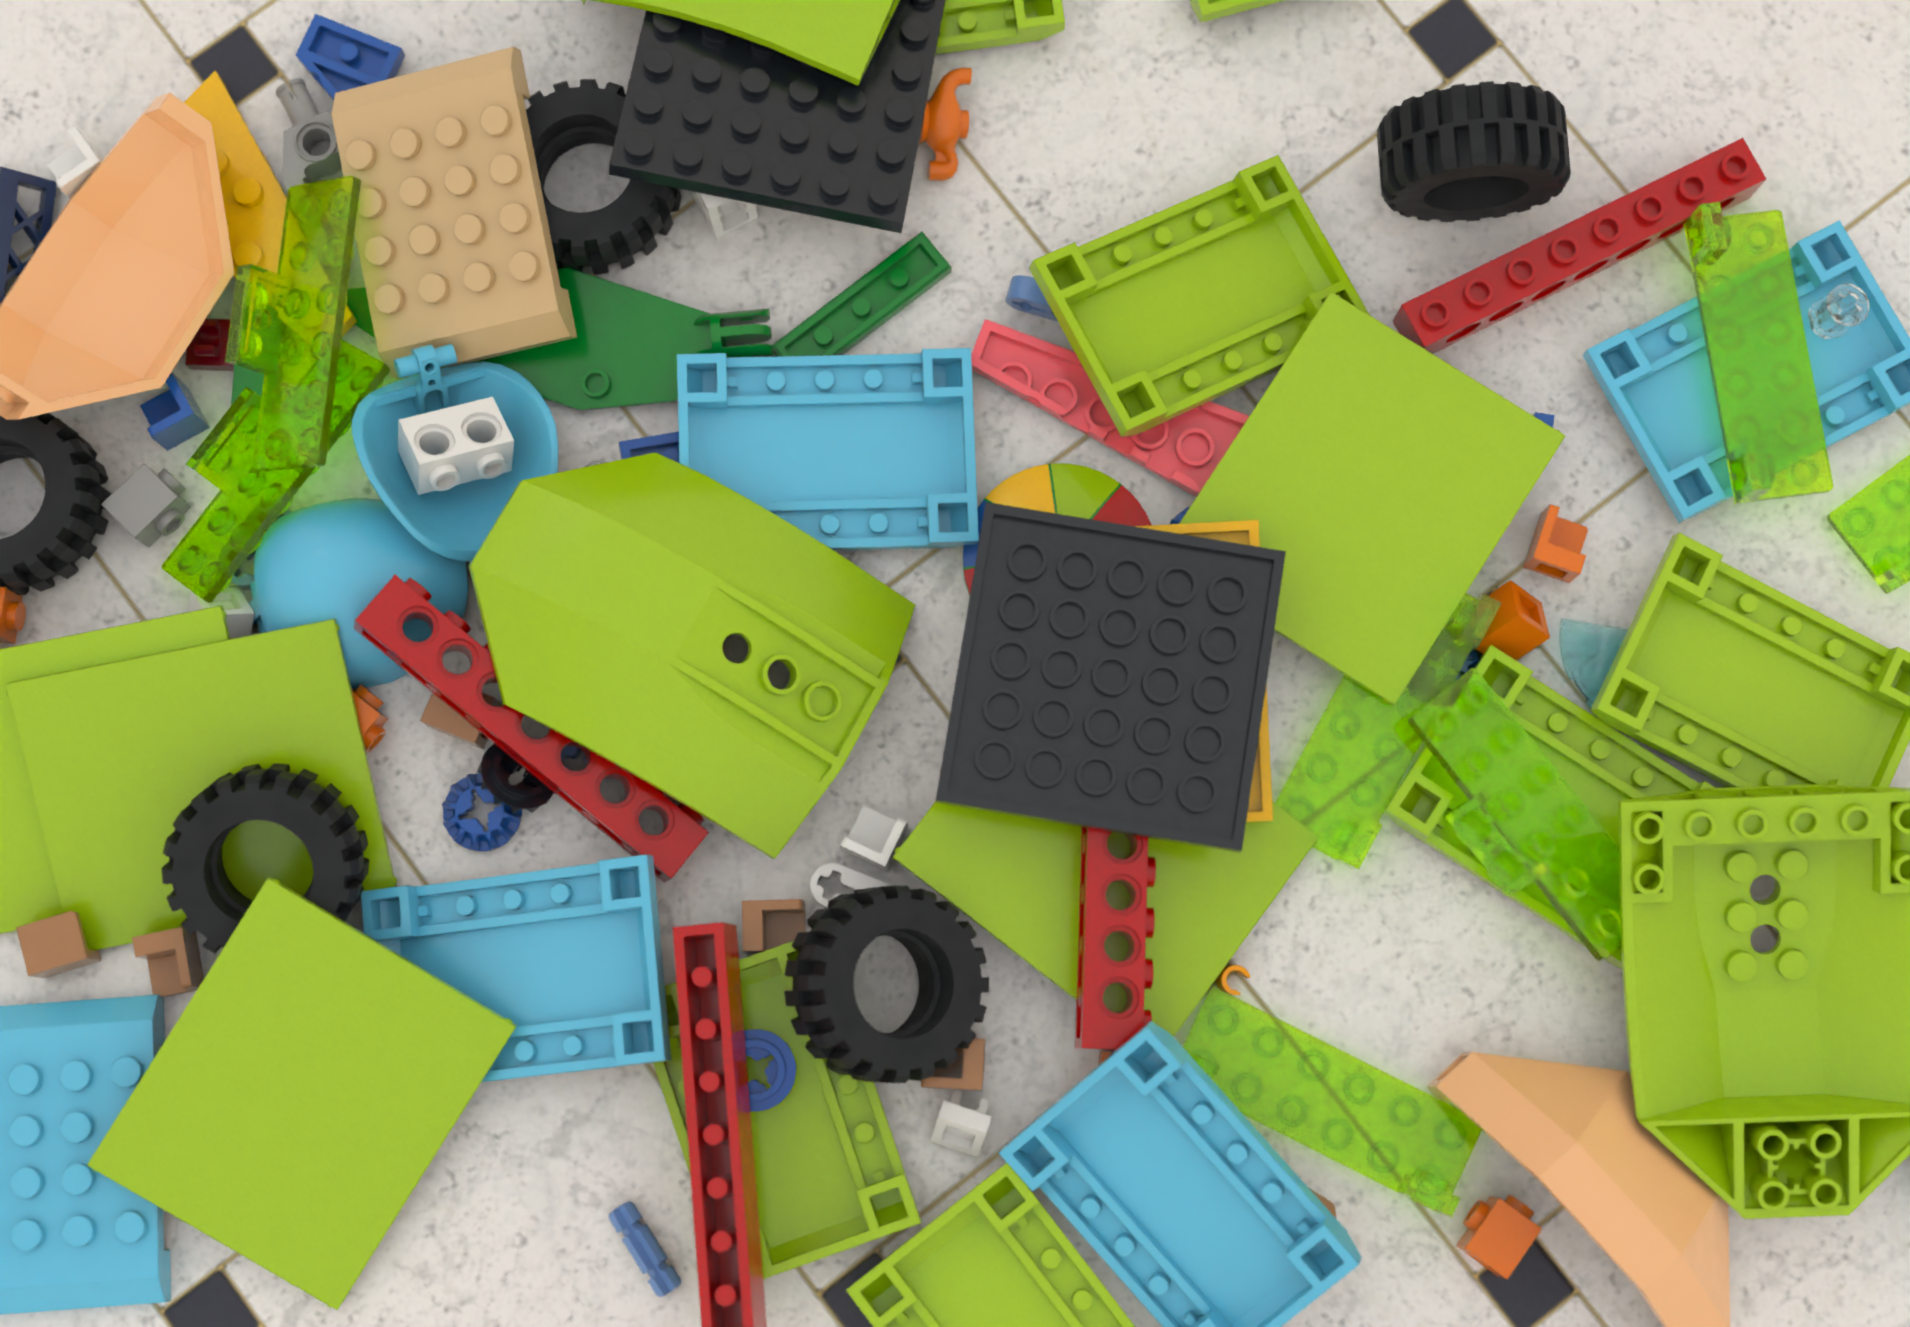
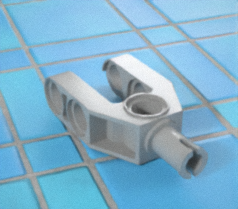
[276,78,351,271]

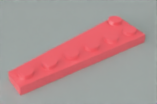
[971,319,1249,497]

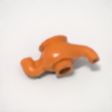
[918,67,972,181]

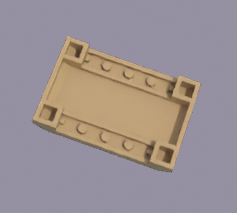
[331,47,577,379]

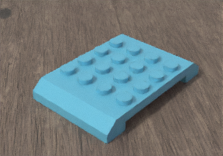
[1582,220,1910,523]
[677,348,979,551]
[361,854,671,1083]
[0,995,171,1315]
[999,1021,1362,1327]

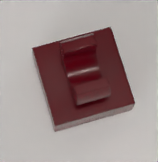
[185,319,238,371]

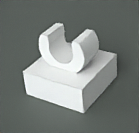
[930,1090,992,1158]

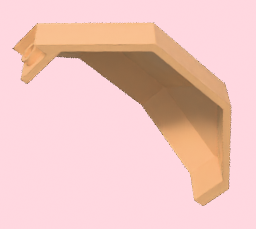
[0,92,235,420]
[1427,1052,1730,1327]

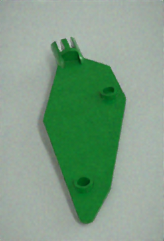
[340,268,773,411]

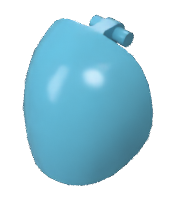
[352,344,558,562]
[249,498,468,689]

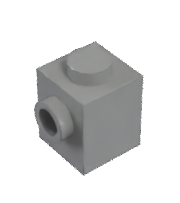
[101,463,191,548]

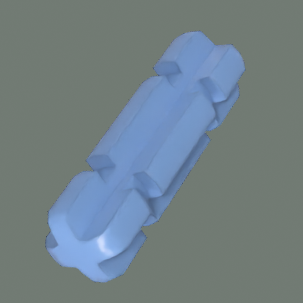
[609,1201,681,1297]

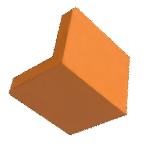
[1523,504,1588,583]
[1466,580,1550,660]

